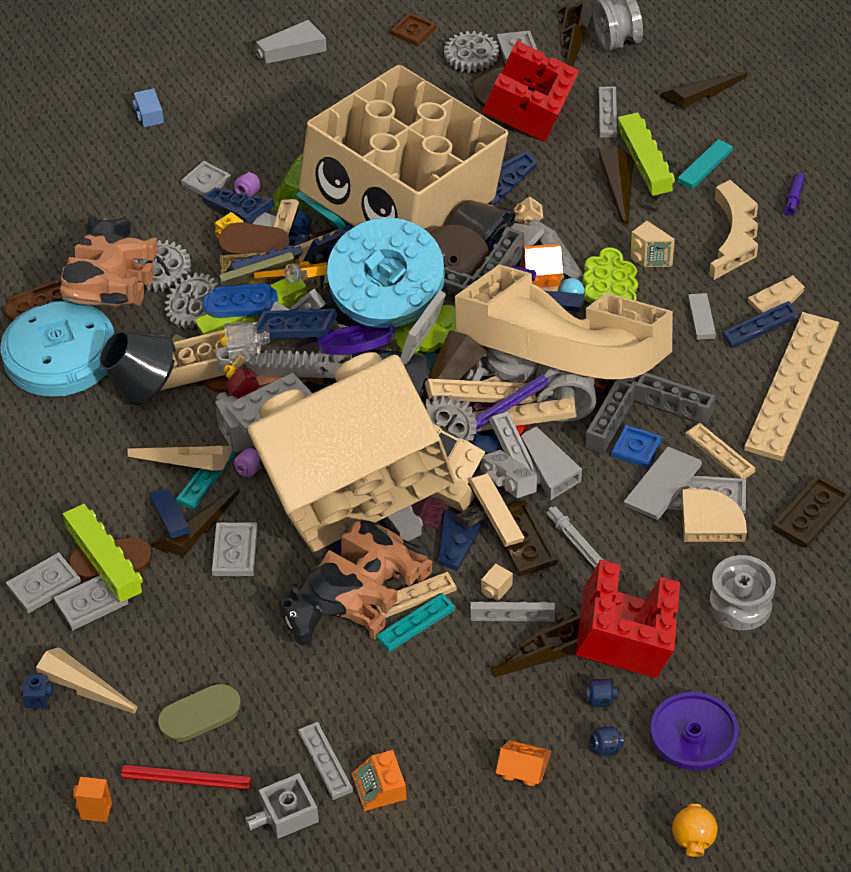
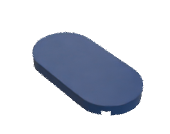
[203,283,278,318]

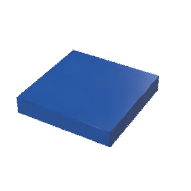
[611,425,662,468]

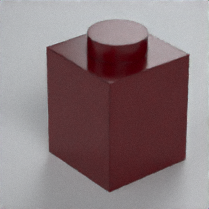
[225,367,260,399]

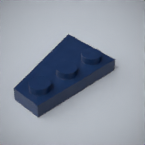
[439,510,482,571]

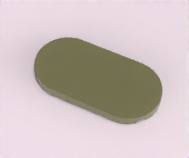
[158,684,241,742]

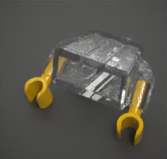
[219,321,270,379]

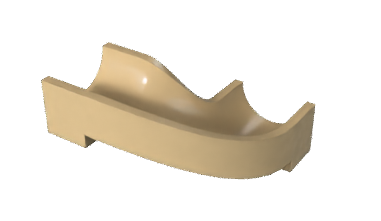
[455,264,673,379]

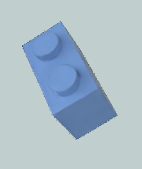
[132,88,164,127]

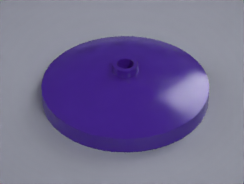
[317,324,396,355]
[650,692,739,770]

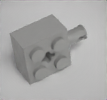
[215,392,254,453]
[245,773,319,839]

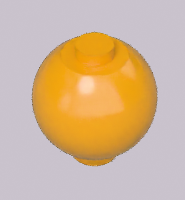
[672,804,718,857]

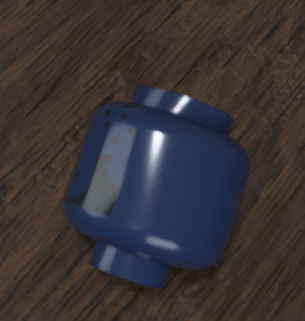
[586,679,617,707]
[590,726,624,756]

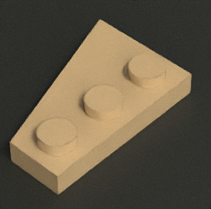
[748,276,804,314]

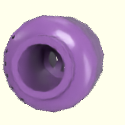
[234,172,261,197]
[234,448,261,478]

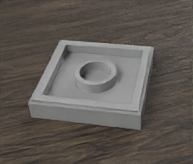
[181,161,231,196]

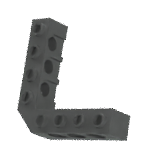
[442,227,524,301]
[586,373,715,454]

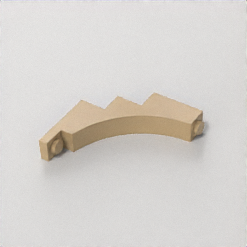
[709,180,758,280]

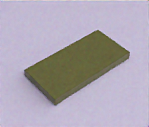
[220,252,294,286]

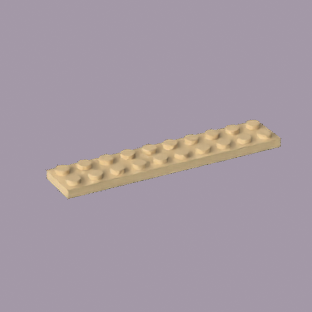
[744,312,839,461]

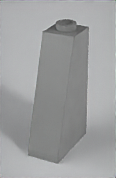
[256,20,327,64]
[521,426,582,501]

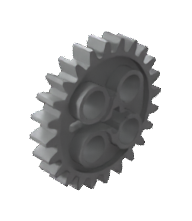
[444,31,499,73]
[133,240,191,293]
[165,273,221,330]
[423,394,477,442]

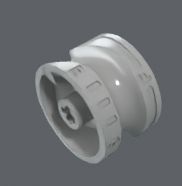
[593,0,643,51]
[486,347,540,382]
[536,364,596,421]
[709,555,776,630]

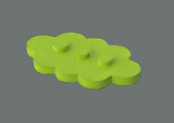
[582,248,638,304]
[386,305,457,353]

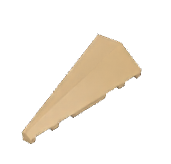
[127,446,232,470]
[36,647,137,714]

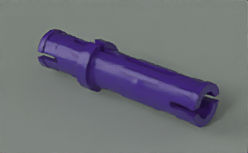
[784,173,805,216]

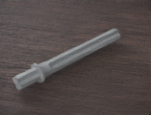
[546,506,620,582]

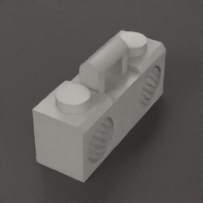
[480,450,537,498]

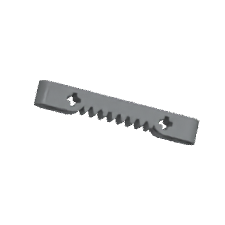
[216,347,352,378]

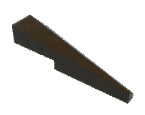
[558,0,593,67]
[661,71,748,109]
[599,146,633,225]
[420,330,488,405]
[151,487,240,557]
[490,605,581,677]

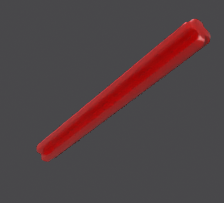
[121,765,251,790]

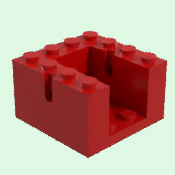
[482,41,580,142]
[576,559,680,678]

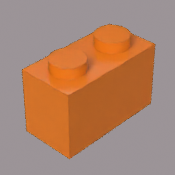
[73,777,112,822]

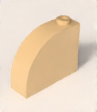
[681,488,747,542]

